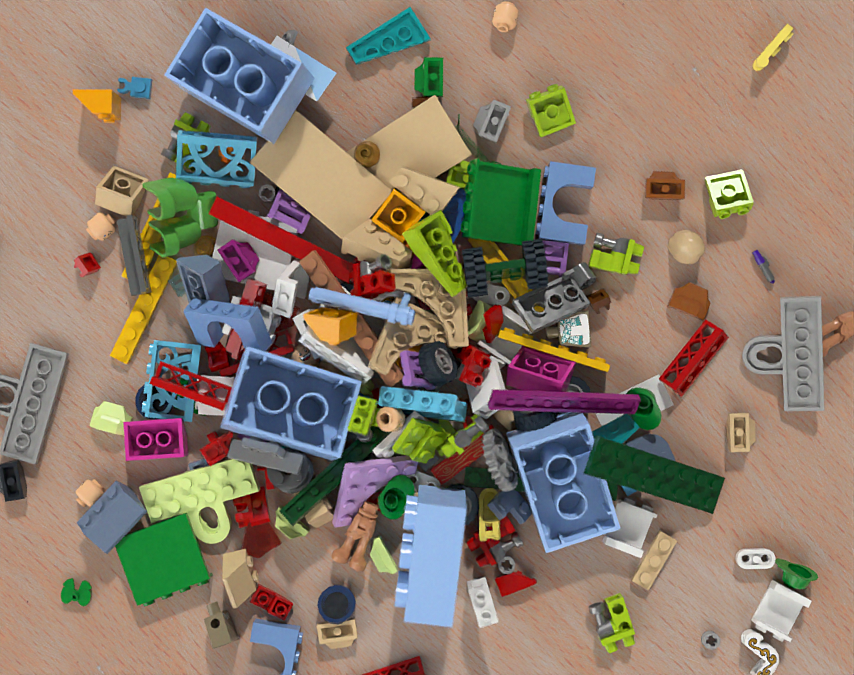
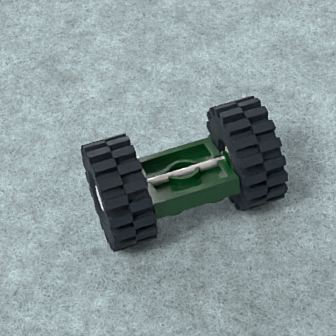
[462,239,548,298]

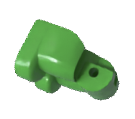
[142,178,219,257]

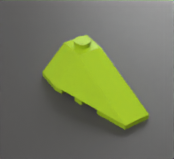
[402,210,467,297]

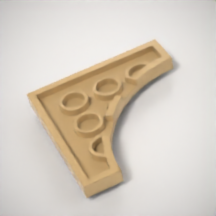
[387,269,469,347]
[368,297,458,375]

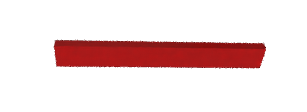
[208,197,353,284]

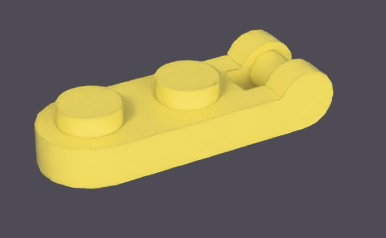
[752,23,794,71]
[479,488,501,541]

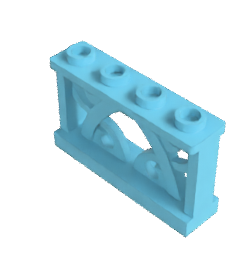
[176,130,257,188]
[142,340,201,422]
[378,386,468,423]

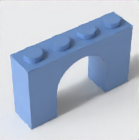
[535,161,596,246]
[183,298,272,352]
[250,619,303,675]

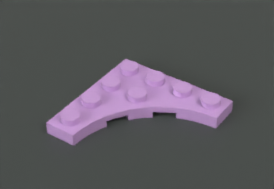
[332,455,418,527]

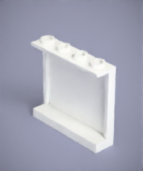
[212,210,298,291]
[299,287,386,385]

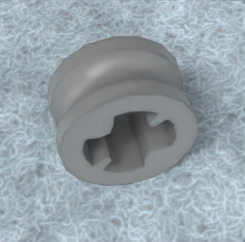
[259,185,276,203]
[498,555,515,574]
[701,631,720,650]

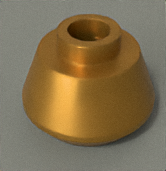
[354,141,380,168]

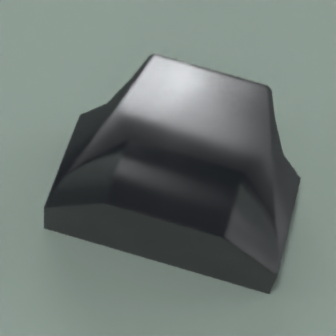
[0,460,27,502]

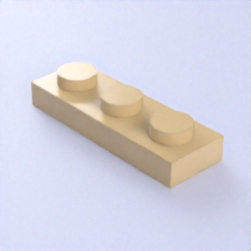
[631,530,677,591]

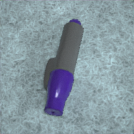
[752,250,775,284]

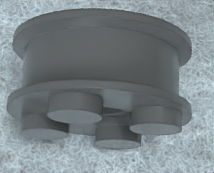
[267,448,314,493]

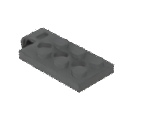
[512,262,597,334]

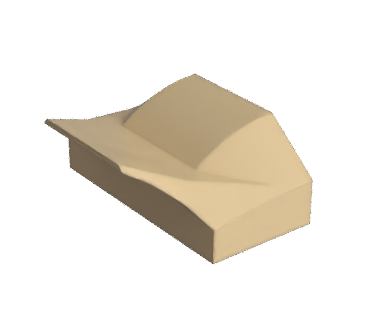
[726,413,756,452]
[317,618,358,649]

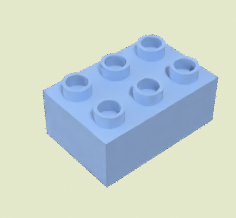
[164,8,315,144]
[220,346,362,461]
[395,485,466,627]

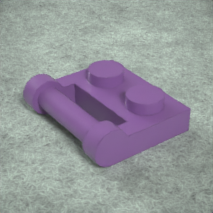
[267,189,311,234]
[534,239,569,277]
[400,350,436,390]

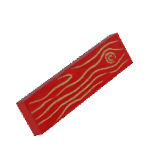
[430,424,494,485]

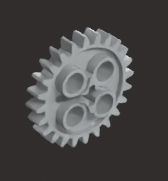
[482,428,518,492]

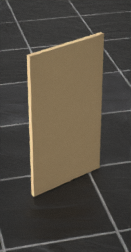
[346,95,472,219]
[250,110,392,240]

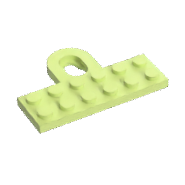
[139,459,260,544]

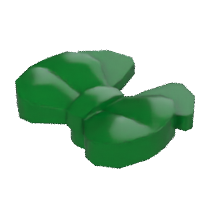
[61,578,92,607]

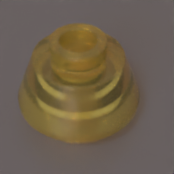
[193,235,216,257]

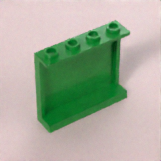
[461,158,541,246]
[115,513,213,607]

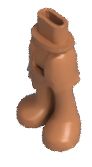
[822,311,854,358]
[331,501,379,571]

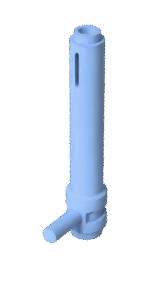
[309,287,416,326]

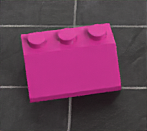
[506,346,576,392]
[123,418,188,461]

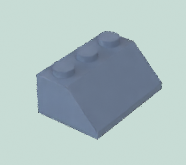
[176,255,230,303]
[77,480,148,554]

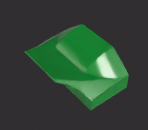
[414,57,443,97]

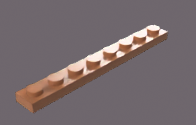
[299,250,404,387]

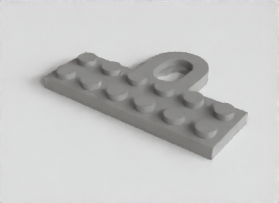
[743,296,824,411]
[0,343,69,464]

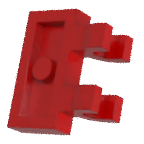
[233,486,271,528]

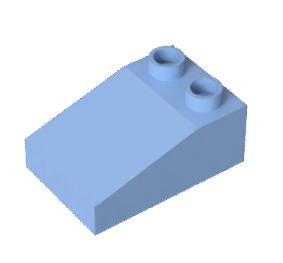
[506,412,620,553]

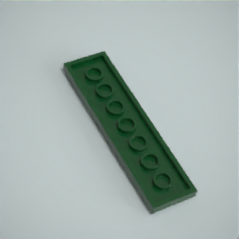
[584,435,725,514]

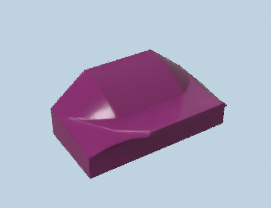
[217,239,260,283]

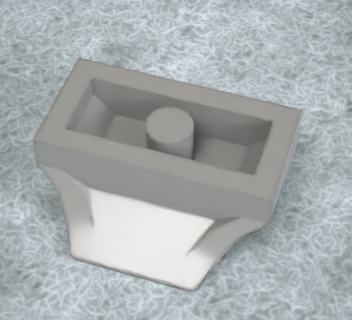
[473,99,511,143]

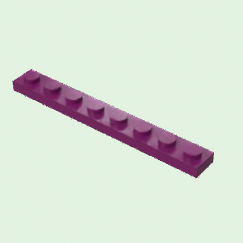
[488,389,641,414]

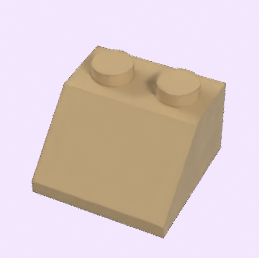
[95,166,149,216]
[222,549,259,609]

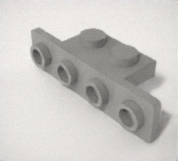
[227,436,304,475]

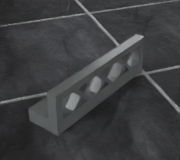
[117,215,151,296]

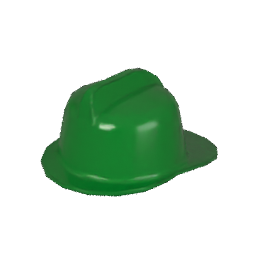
[626,387,662,430]
[378,475,415,520]
[775,558,818,589]

